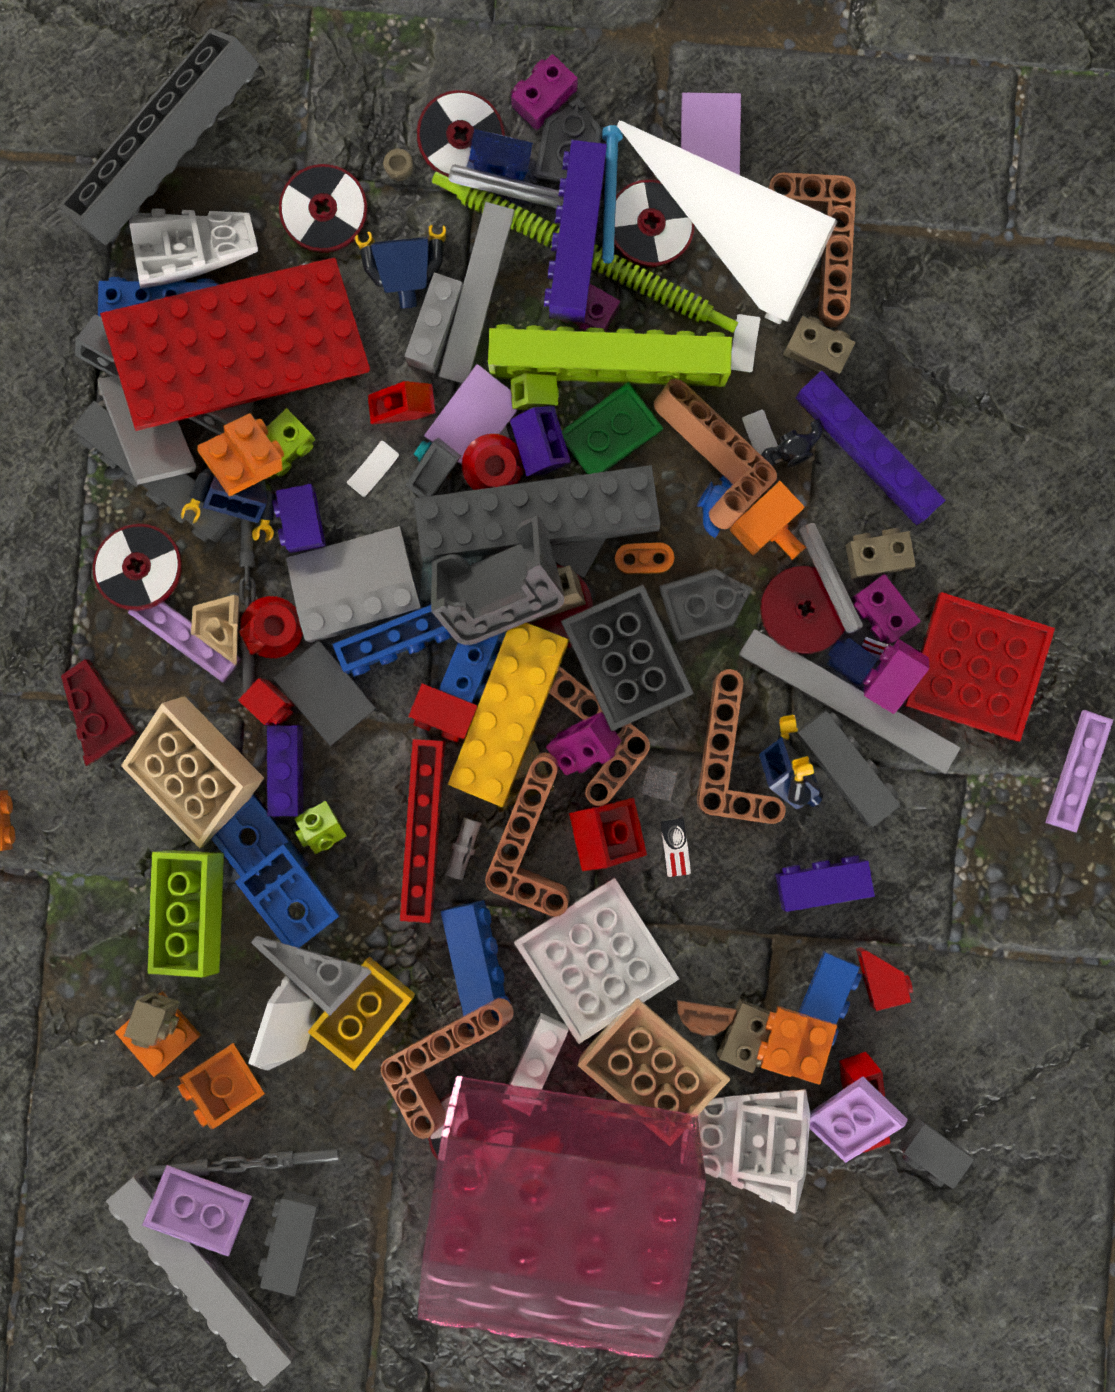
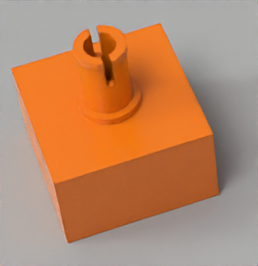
[730,481,806,560]

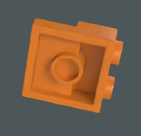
[197,413,284,497]
[757,1006,837,1085]
[177,1043,265,1129]

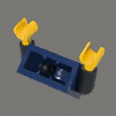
[355,225,446,308]
[181,467,276,542]
[759,715,823,809]

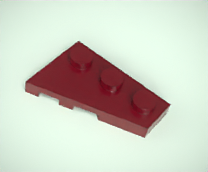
[61,659,137,766]

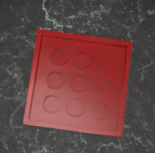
[904,592,1055,742]

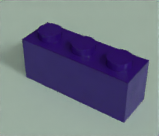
[267,726,303,816]
[776,855,875,912]

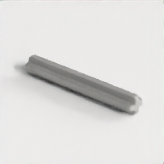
[449,164,564,208]
[799,523,863,633]

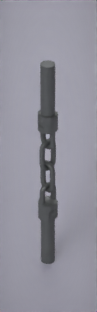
[239,519,256,694]
[148,1149,339,1179]

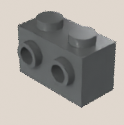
[898,1117,974,1189]

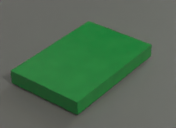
[562,381,663,474]

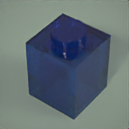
[827,638,878,685]

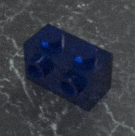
[466,129,533,181]

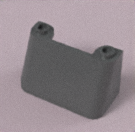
[431,515,564,645]

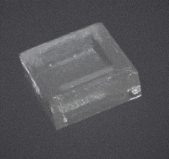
[641,765,677,801]

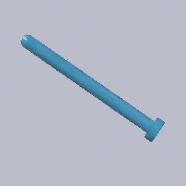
[602,125,623,264]

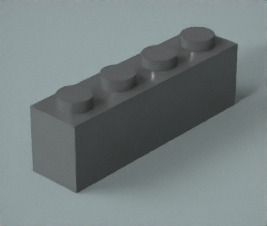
[794,711,901,828]

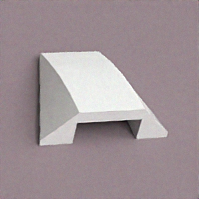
[129,209,258,289]
[248,976,319,1071]
[680,1089,810,1213]

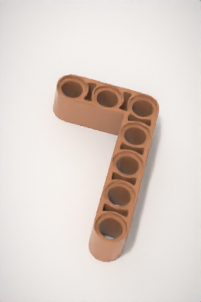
[768,173,856,327]
[654,379,777,529]
[549,666,650,806]
[697,669,786,824]
[485,752,570,917]
[381,998,513,1139]

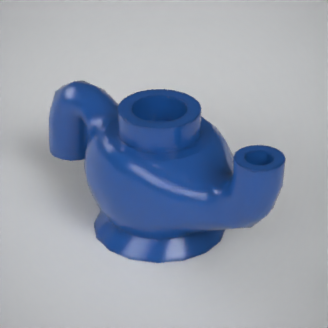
[696,475,733,538]

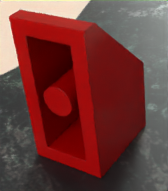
[368,381,435,424]
[856,947,913,1011]

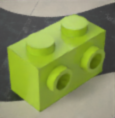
[266,408,316,479]

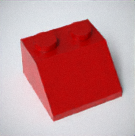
[569,798,647,871]

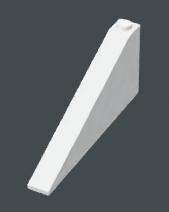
[617,120,837,324]

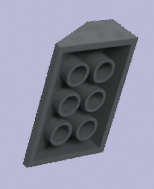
[561,585,694,732]

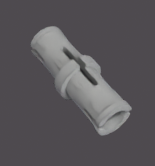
[445,817,482,880]

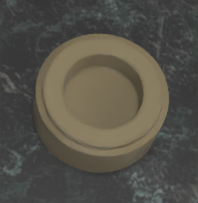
[383,148,414,181]

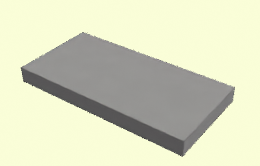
[98,376,196,485]

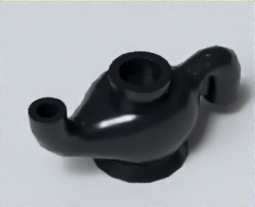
[761,419,822,468]

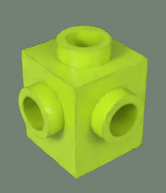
[295,801,347,854]

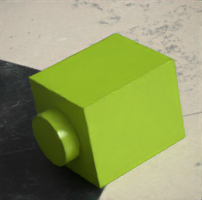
[511,373,559,410]

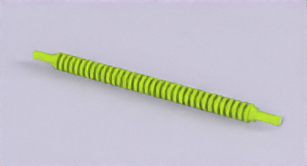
[432,172,739,333]

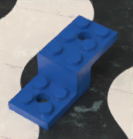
[211,795,341,948]

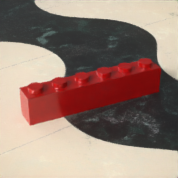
[400,739,445,923]

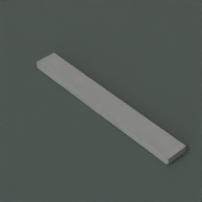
[739,629,960,774]

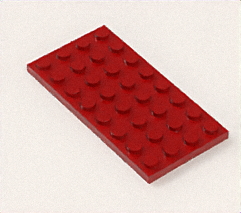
[100,257,370,431]

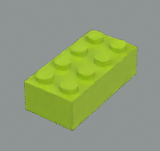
[148,850,224,978]

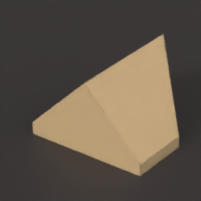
[191,595,240,666]

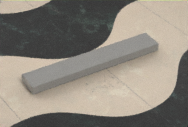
[439,202,515,384]

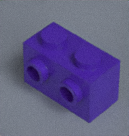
[510,406,571,476]
[273,484,326,553]

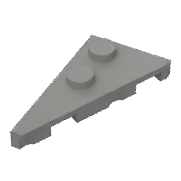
[251,936,371,1016]

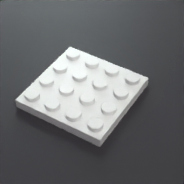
[514,877,679,1044]

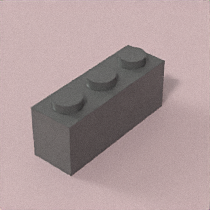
[258,1190,321,1296]

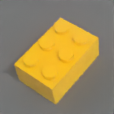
[308,956,415,1071]

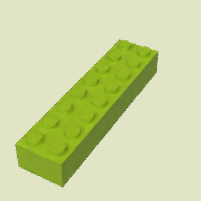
[488,324,732,387]

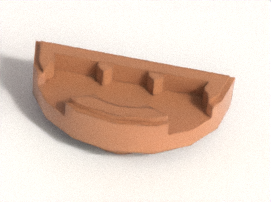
[677,1000,737,1036]

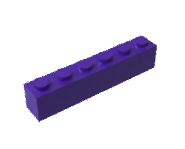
[544,140,607,323]
[795,370,946,526]

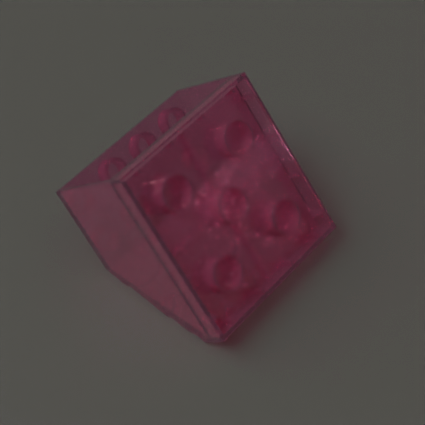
[418,1076,706,1358]

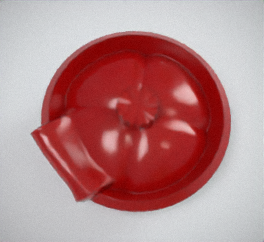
[462,434,525,490]
[238,596,303,658]

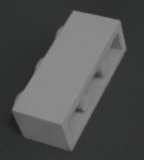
[404,272,463,374]

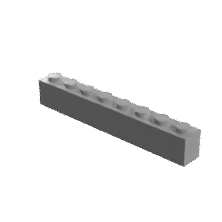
[106,1170,296,1386]

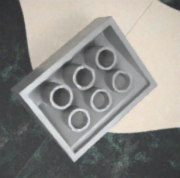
[286,526,423,643]

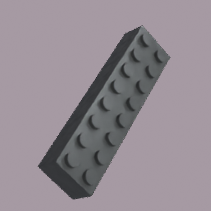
[58,28,260,246]
[414,465,660,564]

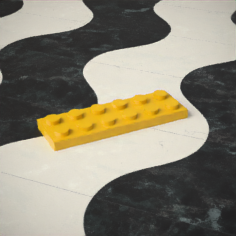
[448,623,569,807]

